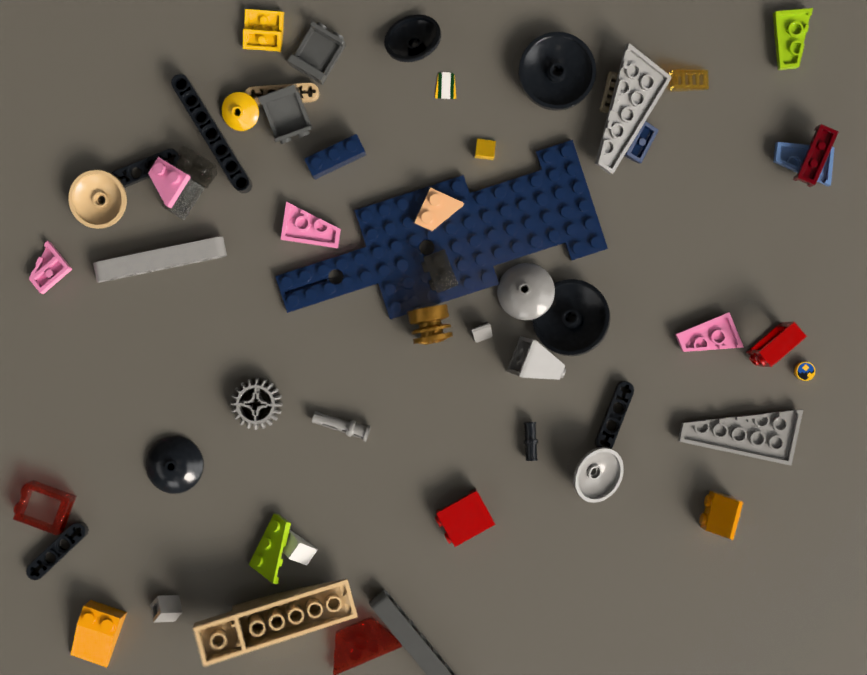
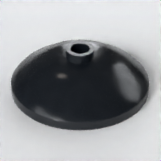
[384,15,441,62]
[146,436,204,494]

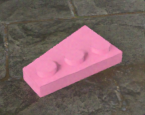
[281,202,341,249]
[675,312,744,352]

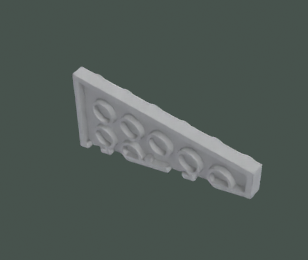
[595,43,672,175]
[678,409,803,465]

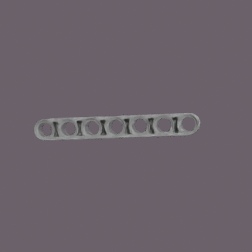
[93,237,227,282]

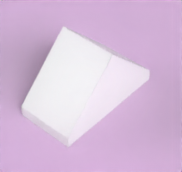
[282,530,318,565]

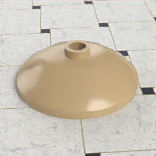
[68,170,127,229]

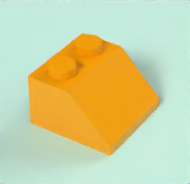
[699,491,743,540]

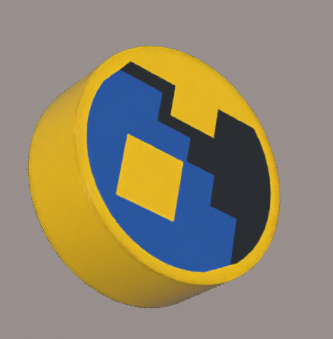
[794,362,815,381]

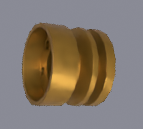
[408,304,453,345]

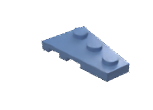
[773,142,835,186]

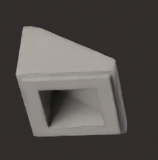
[471,323,493,343]

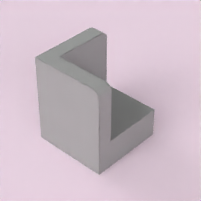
[150,595,183,623]

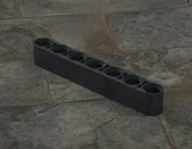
[171,74,252,193]

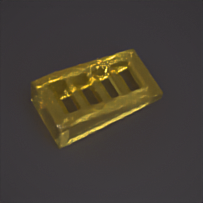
[669,69,709,92]

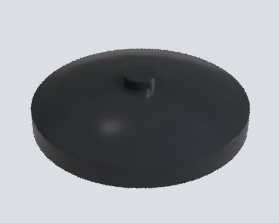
[518,32,596,111]
[532,279,610,356]

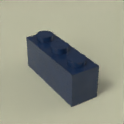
[304,134,366,180]

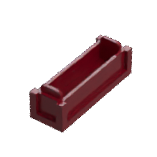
[793,124,839,187]

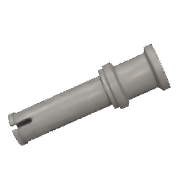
[312,411,371,442]

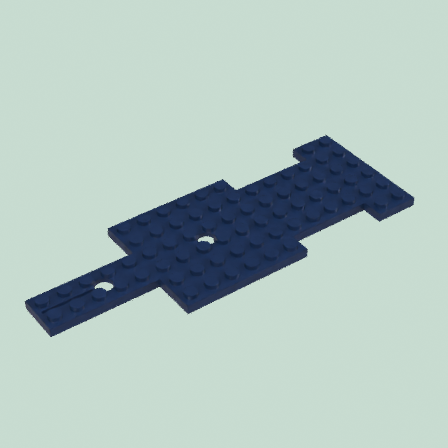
[275,140,608,320]

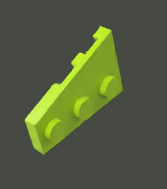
[773,8,813,70]
[248,513,291,584]

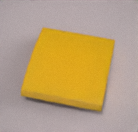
[243,9,284,52]

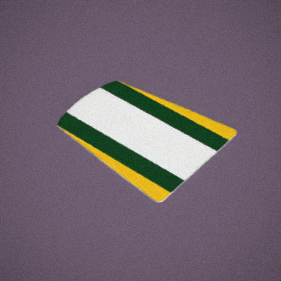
[435,72,456,99]

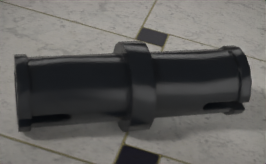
[523,422,538,461]

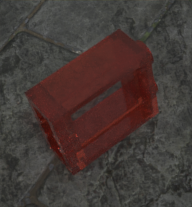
[13,480,77,535]

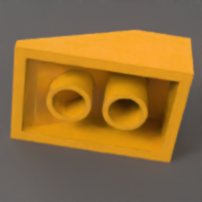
[71,600,127,667]

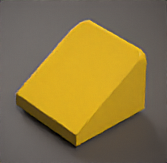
[474,139,496,160]

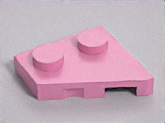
[148,157,190,208]
[29,241,72,294]

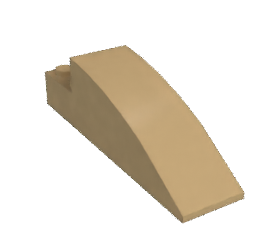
[193,579,358,666]

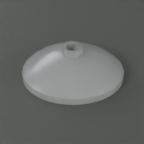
[497,263,555,320]
[573,447,624,503]

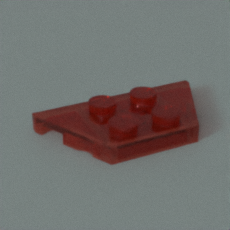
[333,616,402,675]

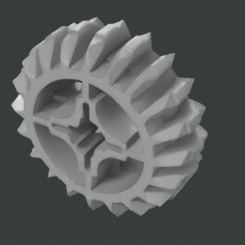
[230,378,283,430]

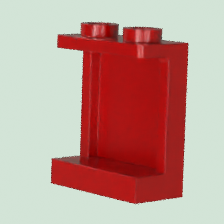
[435,488,495,547]

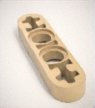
[244,83,320,106]

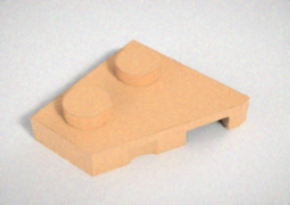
[414,187,464,231]

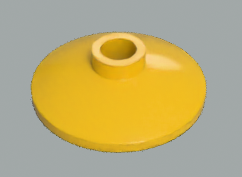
[222,92,259,131]

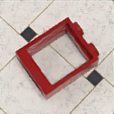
[747,322,807,367]

